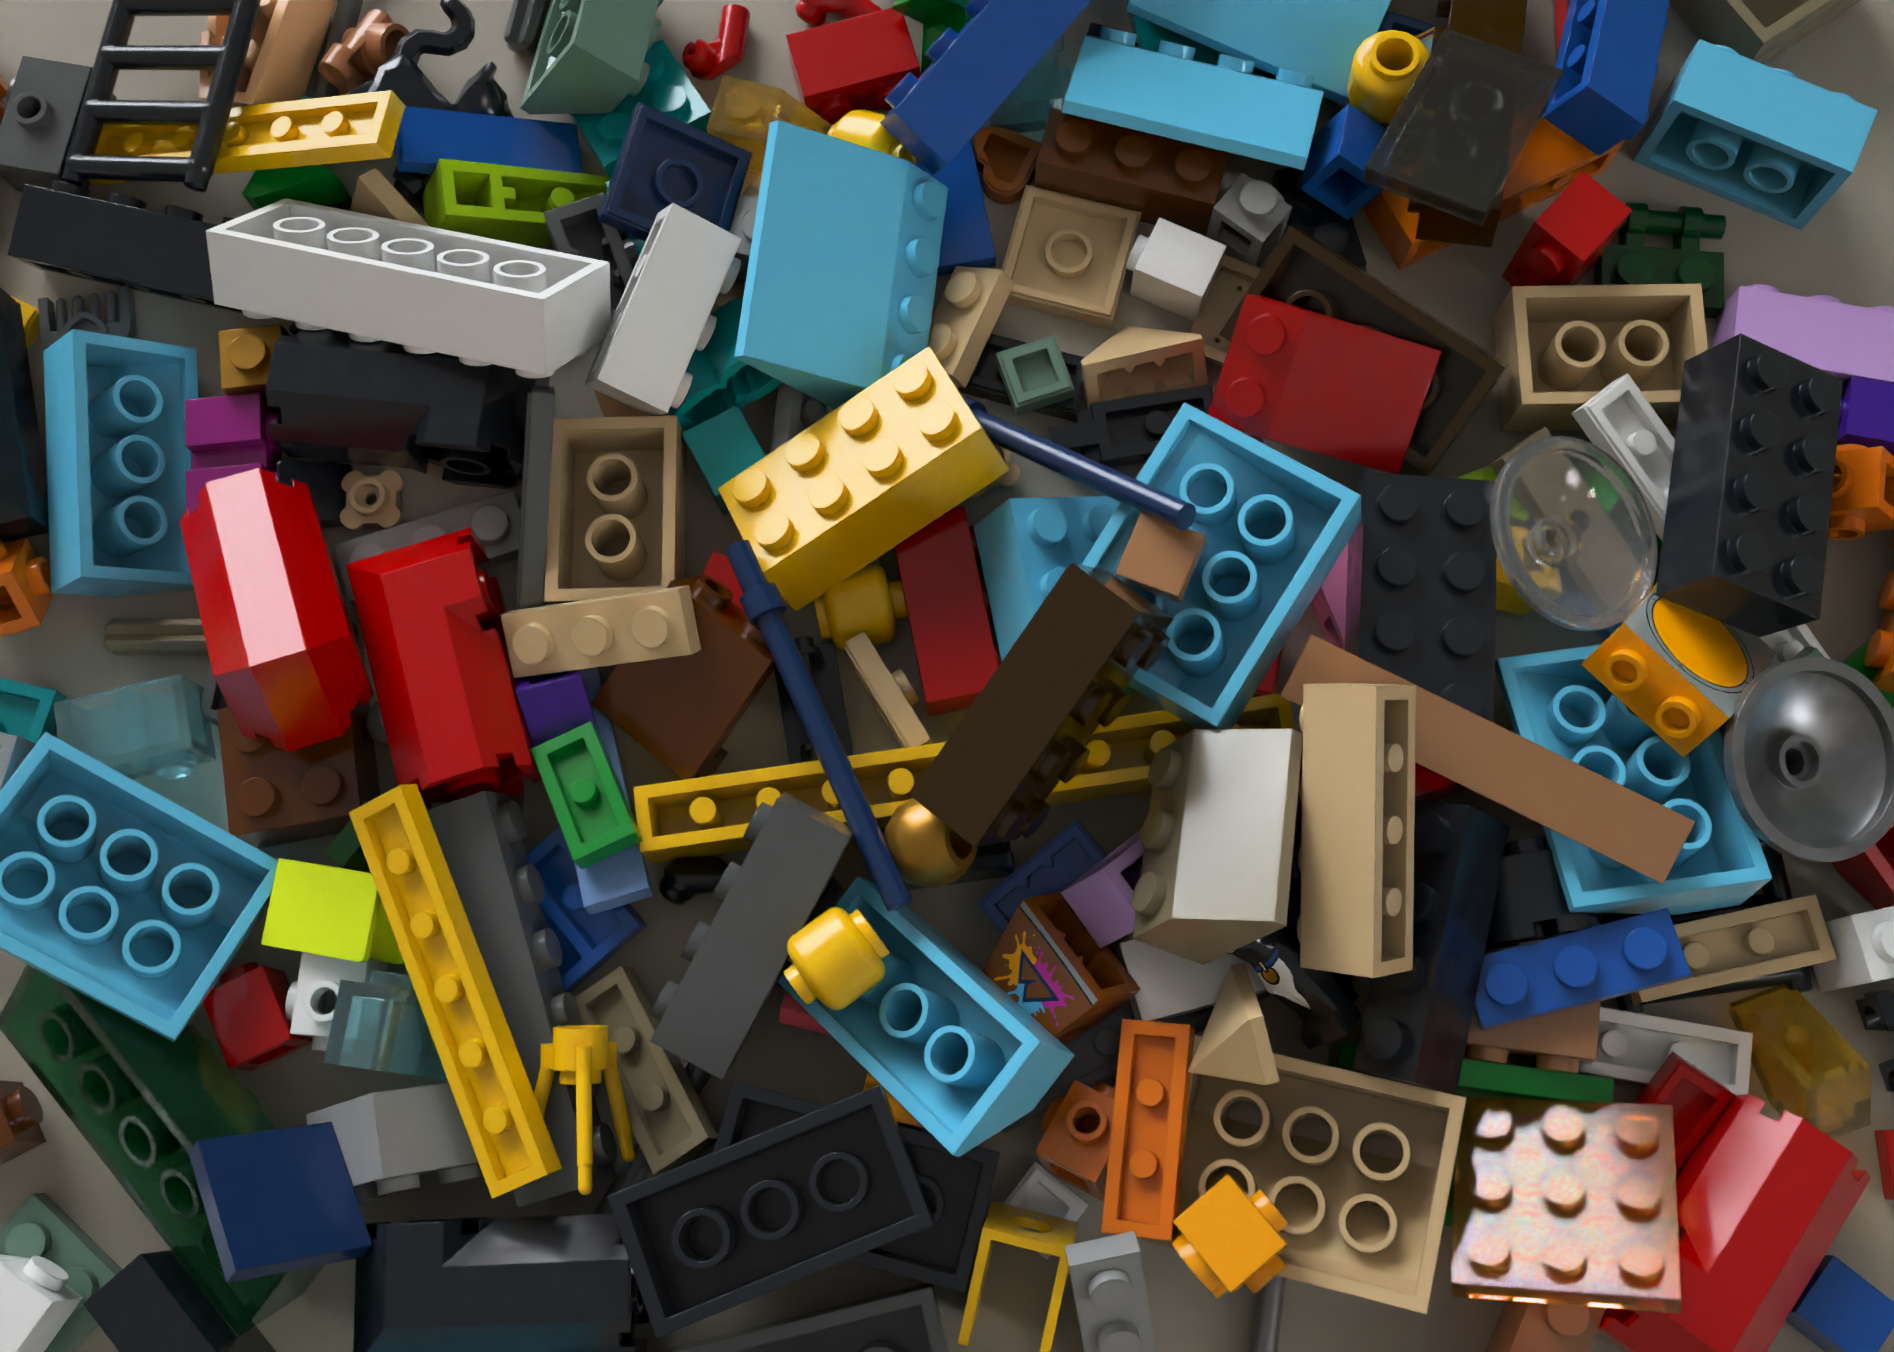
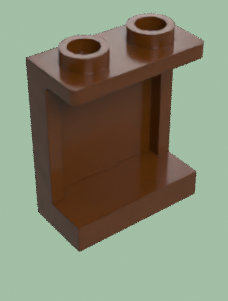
[591,575,777,780]

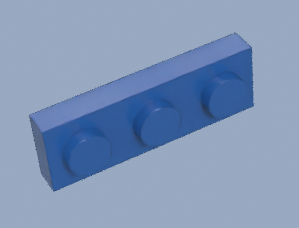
[1474,908,1691,1031]

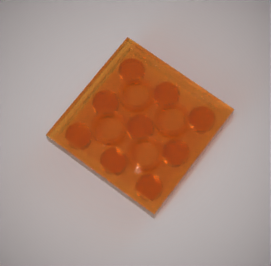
[1451,1096,1681,1314]

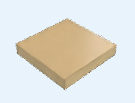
[1002,185,1142,329]

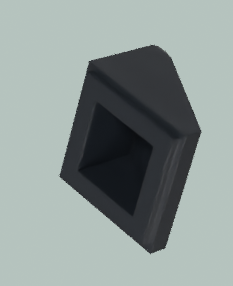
[277,459,353,528]

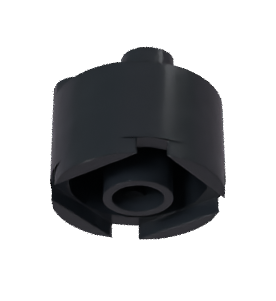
[1485,837,1605,950]

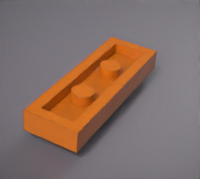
[1101,1019,1195,1241]

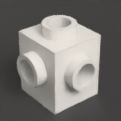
[286,952,391,1053]

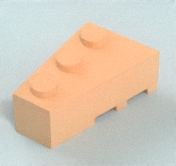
[199,0,337,107]

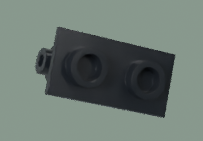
[774,636,853,764]

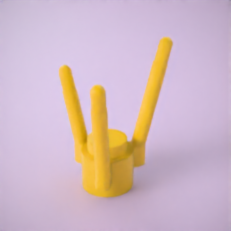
[534,1025,635,1195]

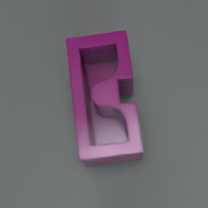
[185,392,282,515]

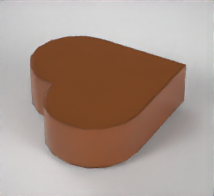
[972,126,1041,205]

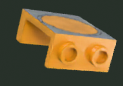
[1581,583,1777,758]

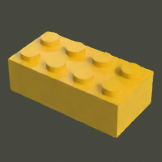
[718,346,1010,612]

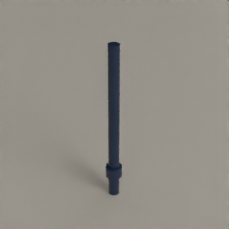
[962,395,1196,530]
[725,540,913,912]

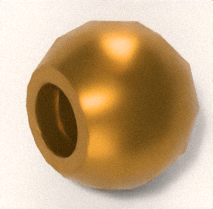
[884,798,978,889]

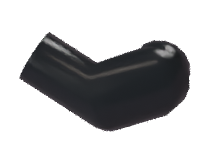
[659,856,728,905]

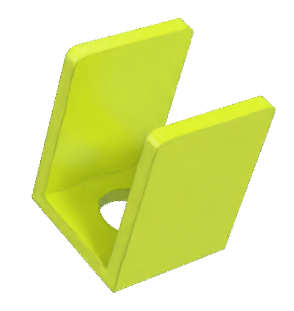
[261,858,405,965]

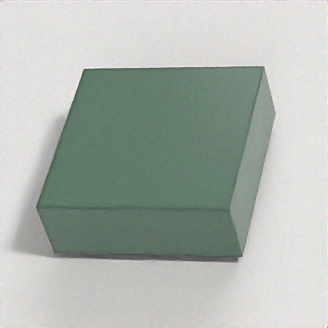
[996,335,1075,416]

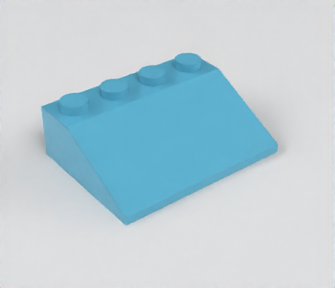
[1126,0,1391,105]
[734,120,948,409]
[1082,402,1362,729]
[1495,645,1772,915]
[0,732,278,1042]

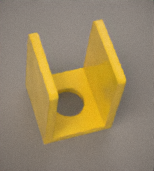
[958,1201,1078,1352]

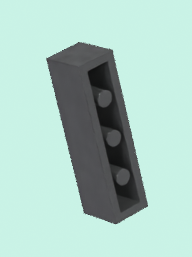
[650,793,853,1080]

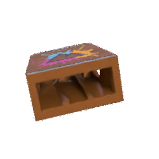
[982,892,1140,1045]

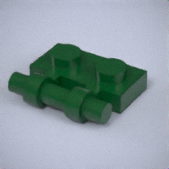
[1594,202,1726,319]

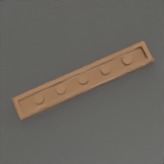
[1279,634,1696,884]

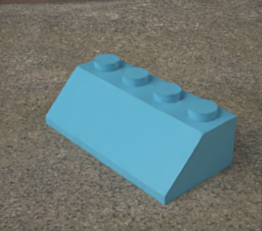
[1062,26,1324,170]
[43,329,199,597]
[777,876,1075,1157]

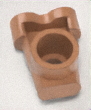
[318,9,410,96]

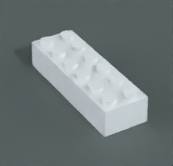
[205,198,611,379]

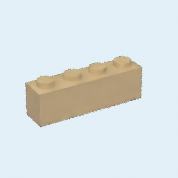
[1297,683,1416,978]

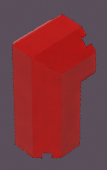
[179,468,374,752]
[346,527,542,810]
[1595,1094,1871,1352]

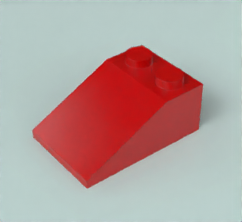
[1208,294,1442,474]

